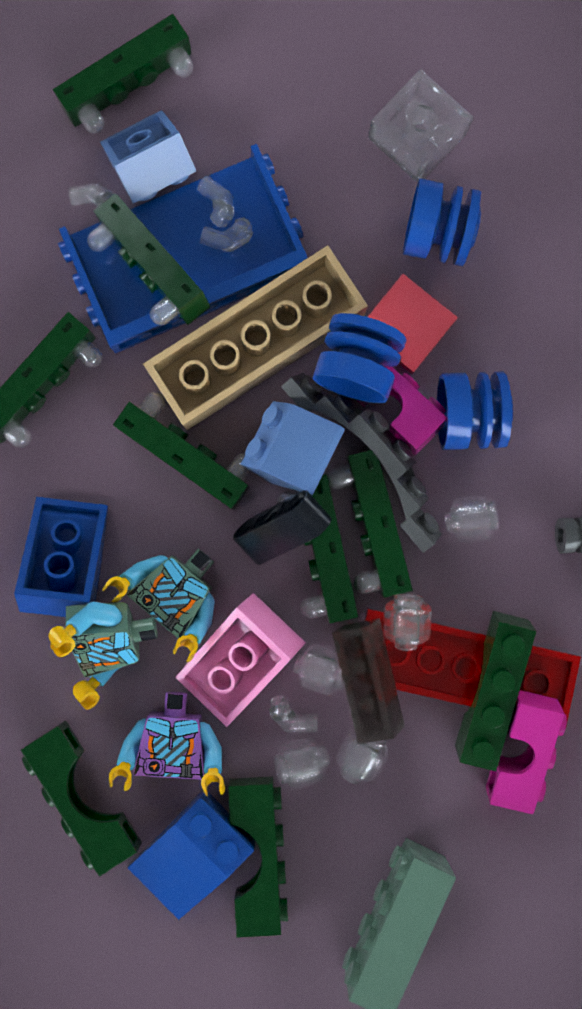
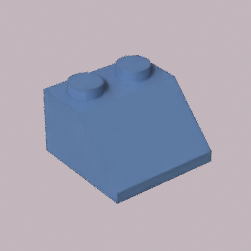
[100,110,196,204]
[240,401,345,495]

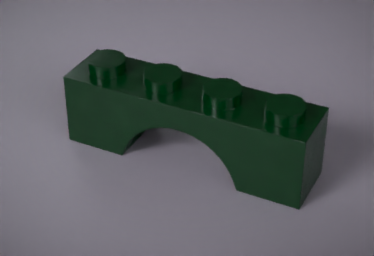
[455,611,537,772]
[21,720,142,877]
[228,776,288,938]

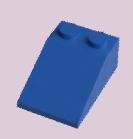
[14,497,108,617]
[128,790,255,920]

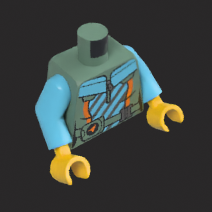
[102,548,215,662]
[48,602,158,710]

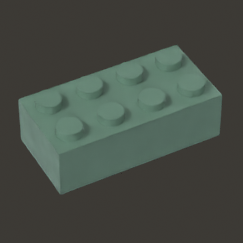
[342,838,456,1009]

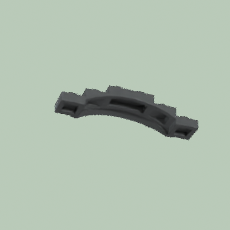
[281,372,442,553]

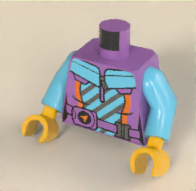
[109,692,226,796]

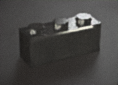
[332,618,405,744]

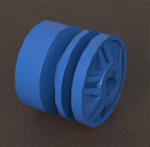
[403,178,481,267]
[312,313,407,403]
[437,371,513,450]

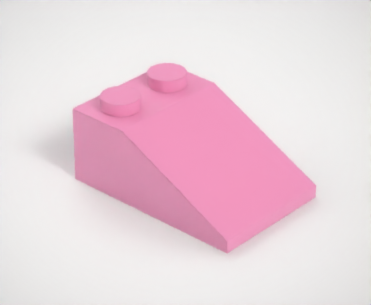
[175,593,306,727]

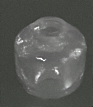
[445,494,500,544]
[383,593,432,651]
[294,643,350,696]
[335,727,390,784]
[273,736,330,790]

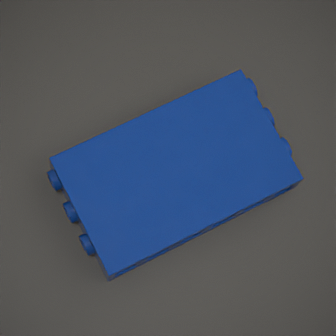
[58,144,308,354]

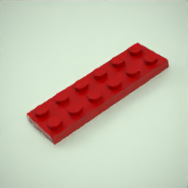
[352,608,581,727]

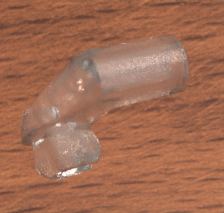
[197,175,235,228]
[68,184,114,206]
[200,218,253,252]
[269,695,318,733]

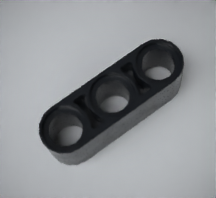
[233,490,332,565]

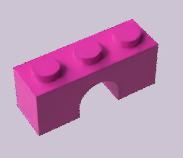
[356,367,447,456]
[485,690,567,815]

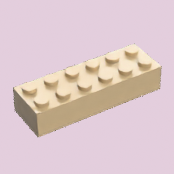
[143,245,368,430]

